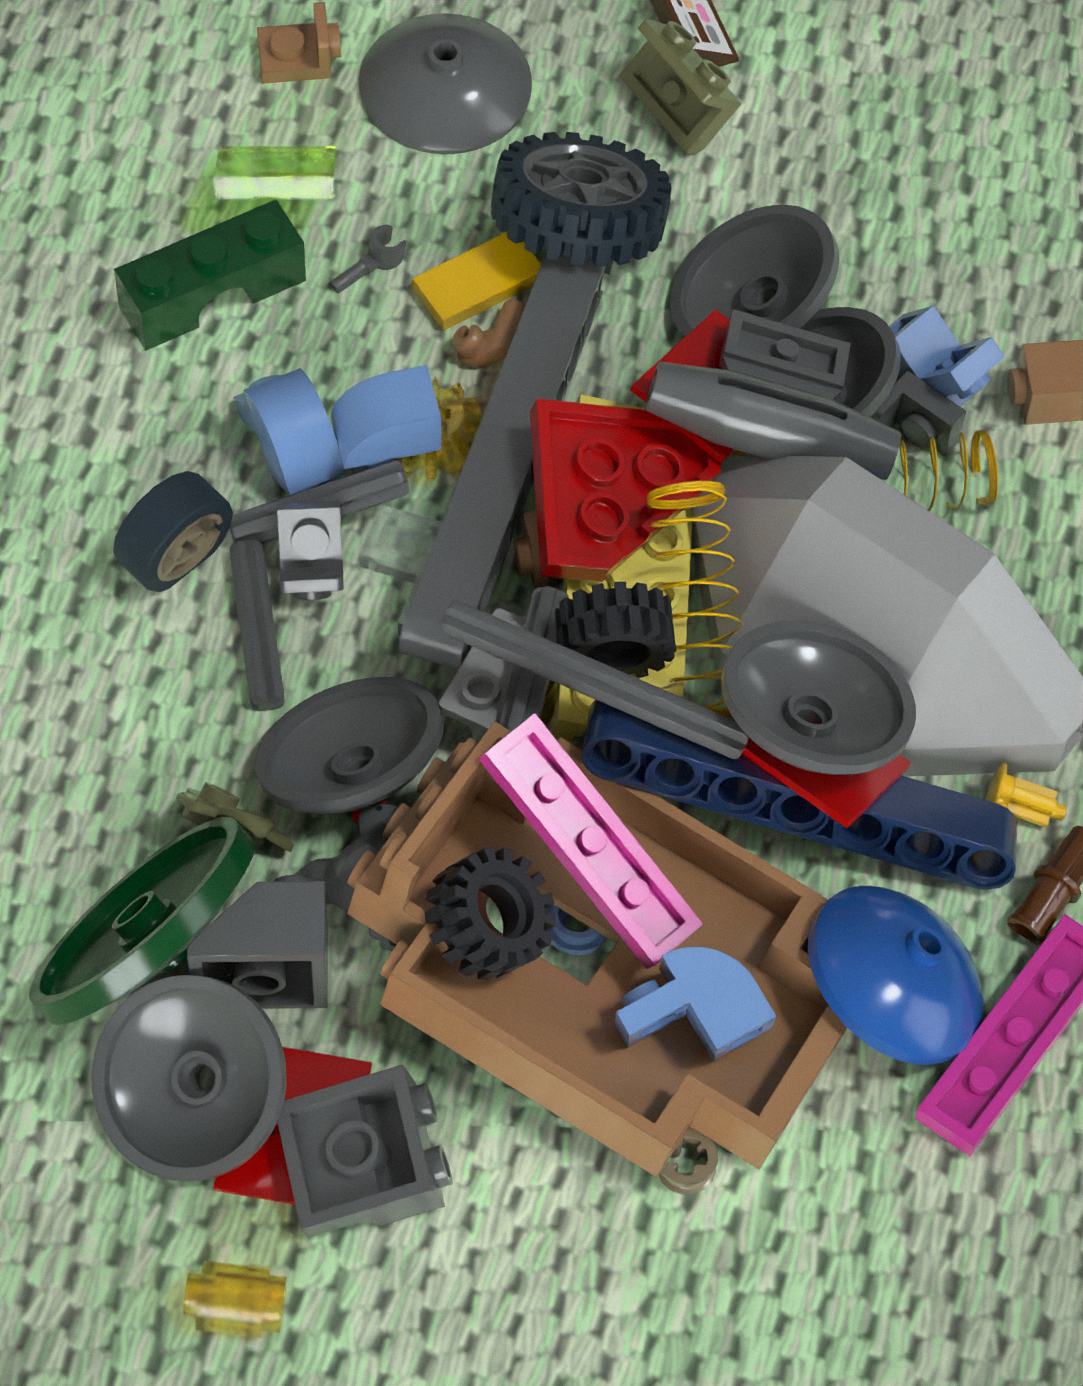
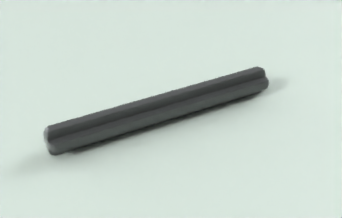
[440,601,749,759]

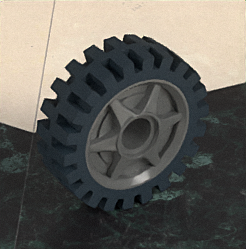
[491,132,672,266]

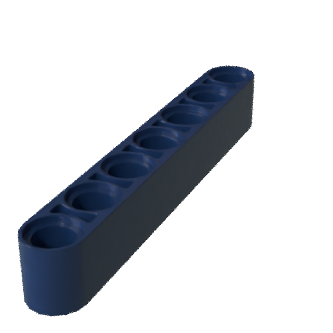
[582,700,1017,890]

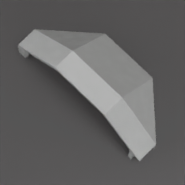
[691,455,1083,777]

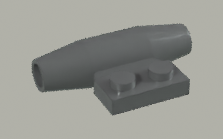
[645,309,901,480]

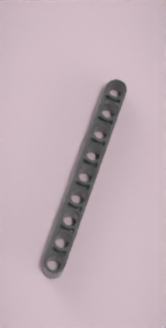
[399,251,613,669]

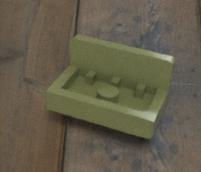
[619,19,742,155]

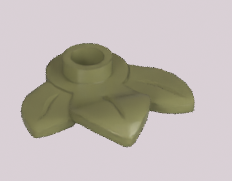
[176,782,294,852]

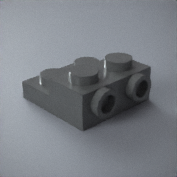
[277,1064,453,1238]

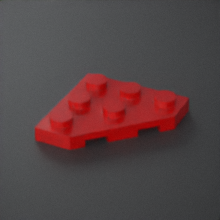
[530,398,721,582]

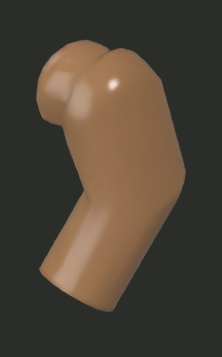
[452,299,526,367]

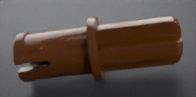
[1007,825,1083,945]

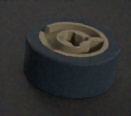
[113,471,233,592]

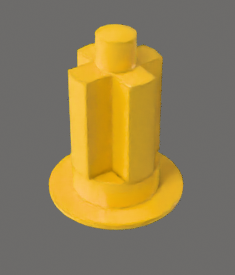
[985,763,1067,827]

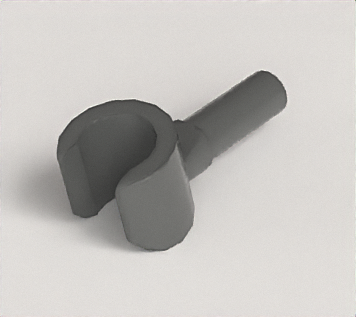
[329,225,406,294]

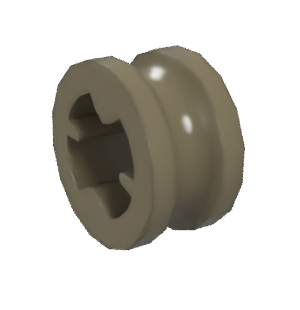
[658,1128,718,1195]

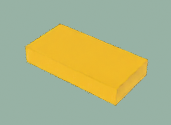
[412,232,541,331]

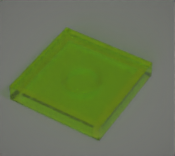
[213,146,336,199]

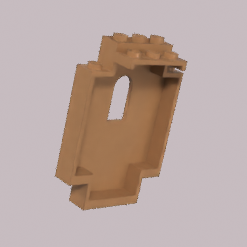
[347,721,847,1177]

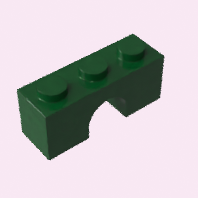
[114,199,306,351]

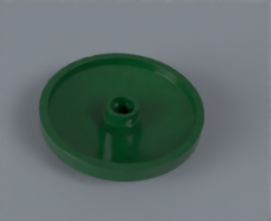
[29,817,255,1025]

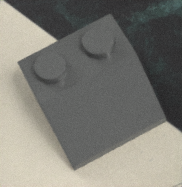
[187,875,328,1009]

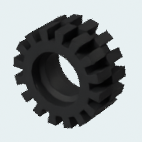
[554,582,676,679]
[425,847,556,980]

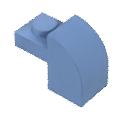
[889,305,1005,407]
[331,365,441,474]
[233,368,346,495]
[614,947,776,1062]

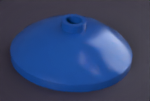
[808,886,984,1065]

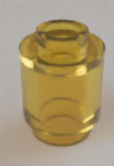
[183,1260,287,1338]

